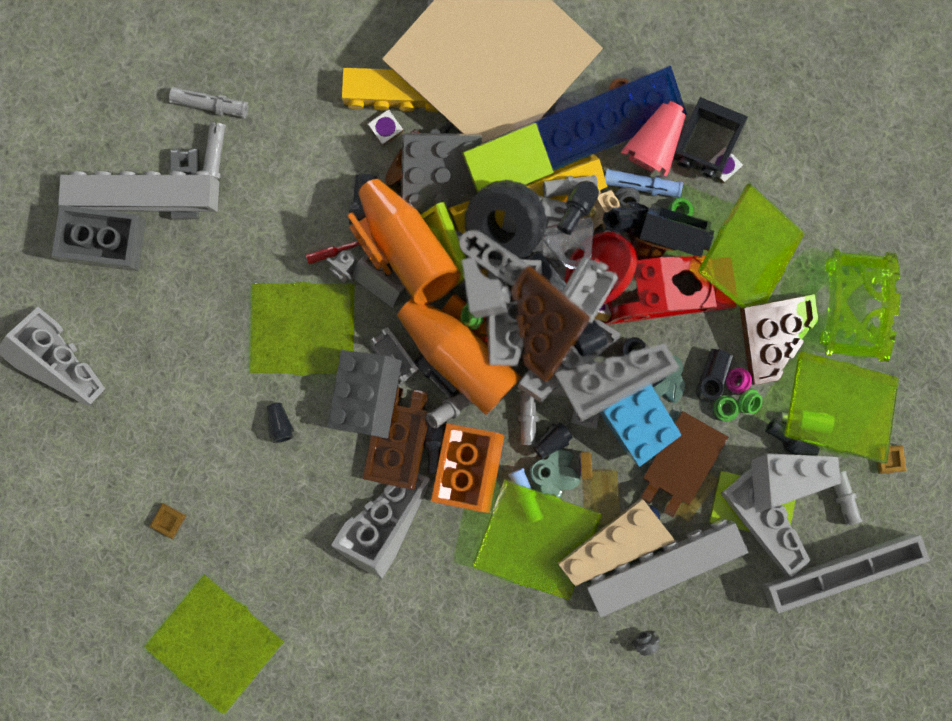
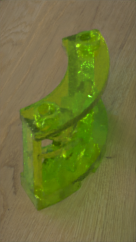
[820,248,901,362]

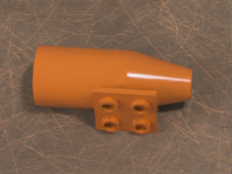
[348,179,461,305]
[397,294,522,415]

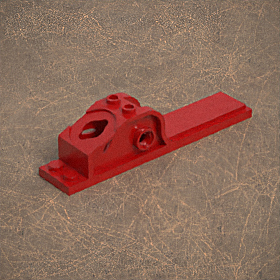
[484,255,737,342]

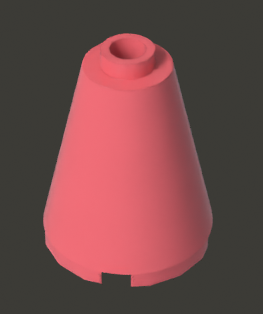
[621,101,686,178]

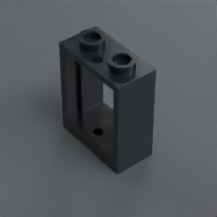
[673,97,748,179]
[640,204,715,257]

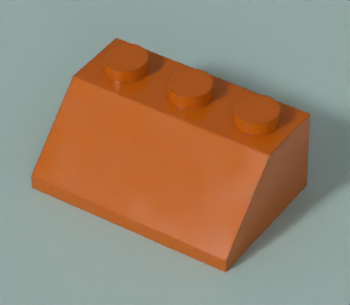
[431,423,505,513]

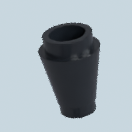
[267,403,294,443]
[533,422,572,459]

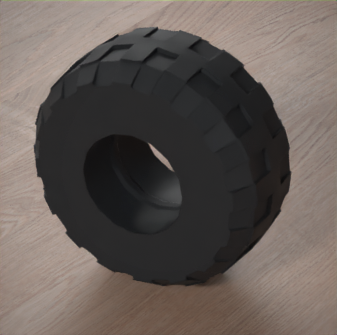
[464,180,547,263]

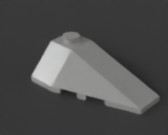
[483,259,542,366]
[0,307,105,407]
[331,473,431,579]

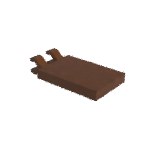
[362,387,429,490]
[641,411,729,518]

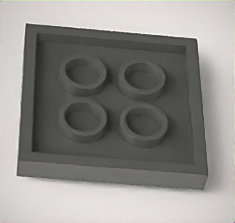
[401,133,482,213]

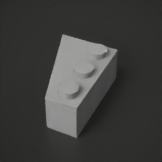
[751,454,841,513]

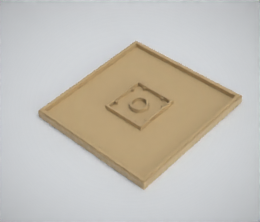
[382,0,603,144]

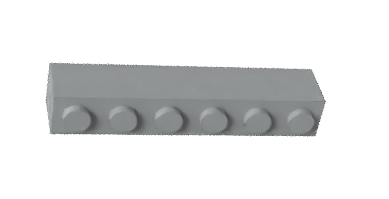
[58,171,219,212]
[586,519,748,617]
[761,533,930,613]

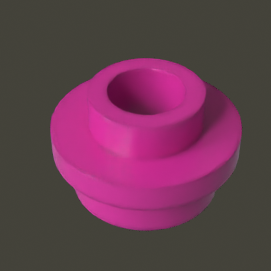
[726,368,752,394]

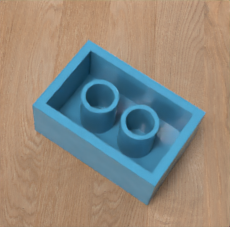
[599,385,681,467]

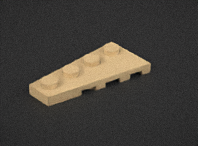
[558,498,675,586]

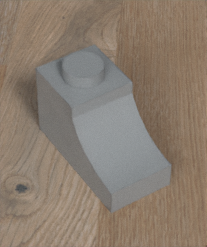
[462,258,510,318]

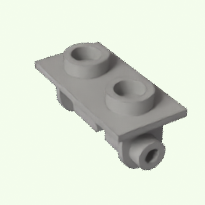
[327,250,357,284]

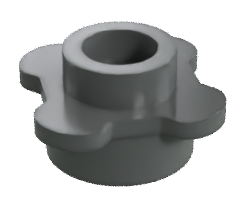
[632,631,660,656]

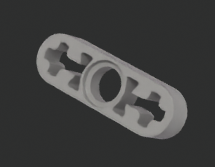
[460,230,528,286]

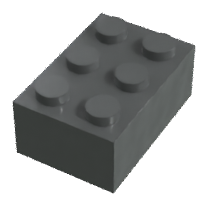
[51,205,146,271]
[327,350,402,438]

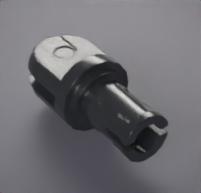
[556,180,599,235]
[765,418,820,456]
[423,421,447,474]

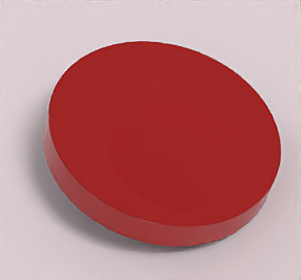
[565,232,637,305]

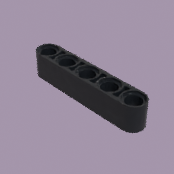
[523,251,608,357]

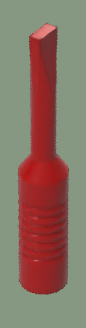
[306,241,360,265]

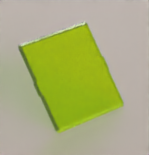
[698,183,805,307]
[250,282,355,376]
[785,352,899,463]
[472,479,602,600]
[144,574,285,715]

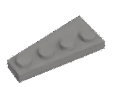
[518,319,621,402]
[555,344,679,422]
[720,467,810,578]

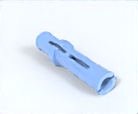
[605,169,683,199]

